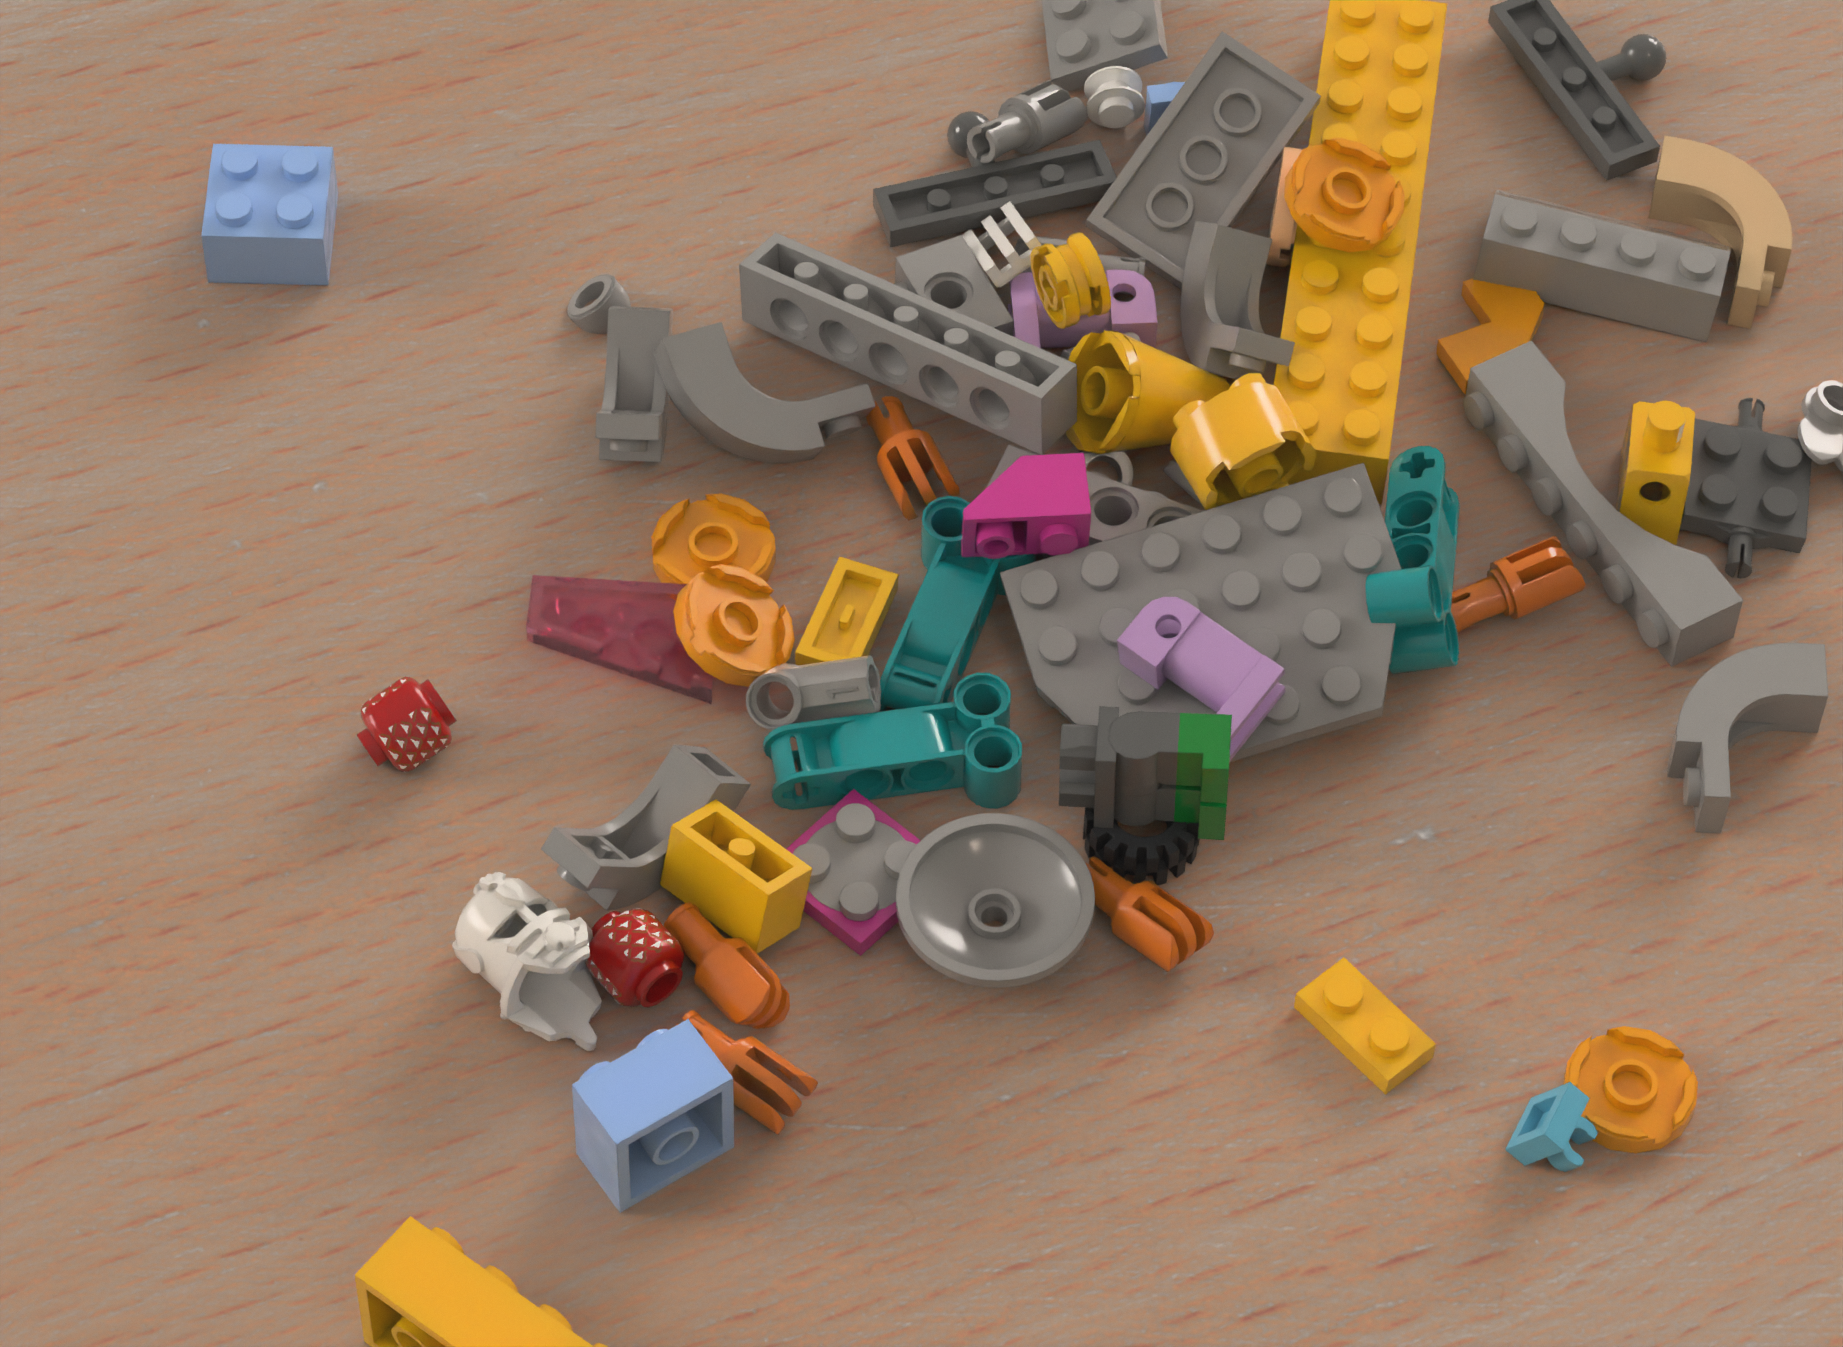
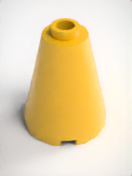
[1066,330,1230,454]

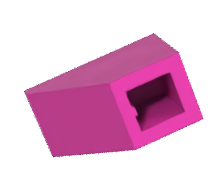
[961,453,1091,559]

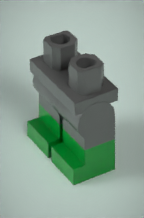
[1059,706,1232,840]

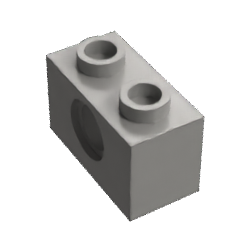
[894,235,1014,336]

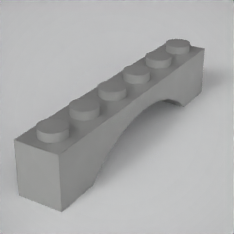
[1463,340,1743,667]

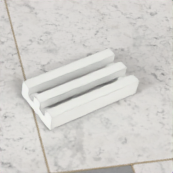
[962,201,1041,288]

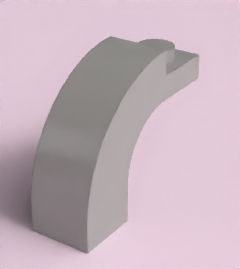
[1180,221,1295,379]
[595,306,673,462]
[653,322,875,464]
[1667,643,1828,833]
[541,745,751,910]

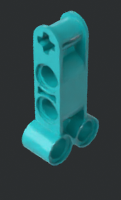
[1366,446,1460,674]
[880,496,1037,711]
[763,673,1022,810]

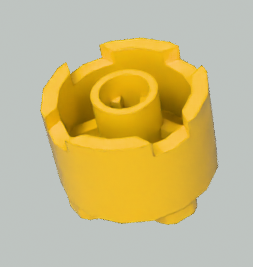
[1170,373,1317,510]

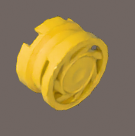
[1030,232,1111,329]

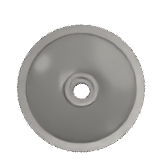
[896,813,1095,988]

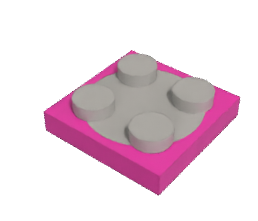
[786,789,921,956]

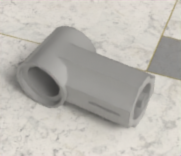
[746,655,882,730]

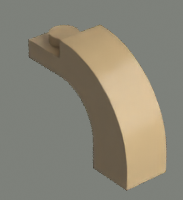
[1648,135,1793,329]

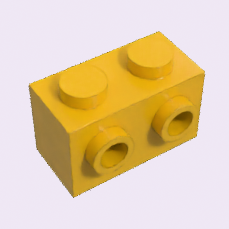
[660,799,813,954]

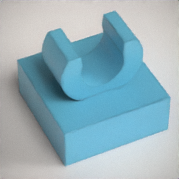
[1505,1082,1598,1172]

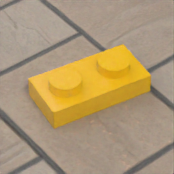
[795,556,899,665]
[1294,957,1436,1095]

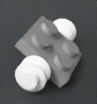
[1042,0,1168,128]

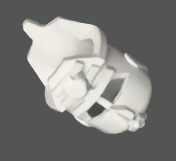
[452,872,602,1051]

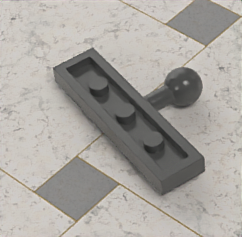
[1488,0,1666,181]
[873,111,1117,247]

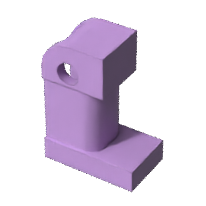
[1007,269,1158,348]
[1117,597,1285,761]

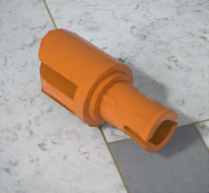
[866,396,960,521]
[1451,535,1586,633]
[1085,857,1214,972]
[663,902,790,1029]
[676,1010,818,1135]

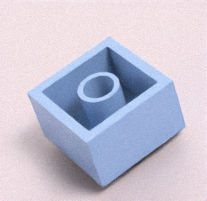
[201,144,338,286]
[572,1019,734,1213]

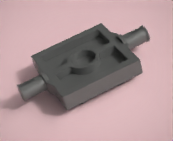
[1680,398,1812,579]

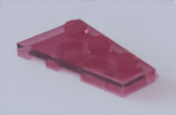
[526,575,714,704]

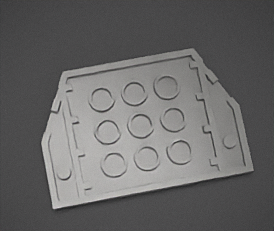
[1000,463,1401,762]

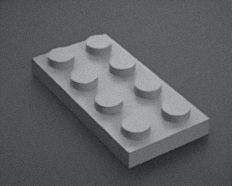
[1086,31,1321,290]

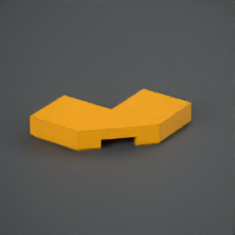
[1436,278,1545,394]

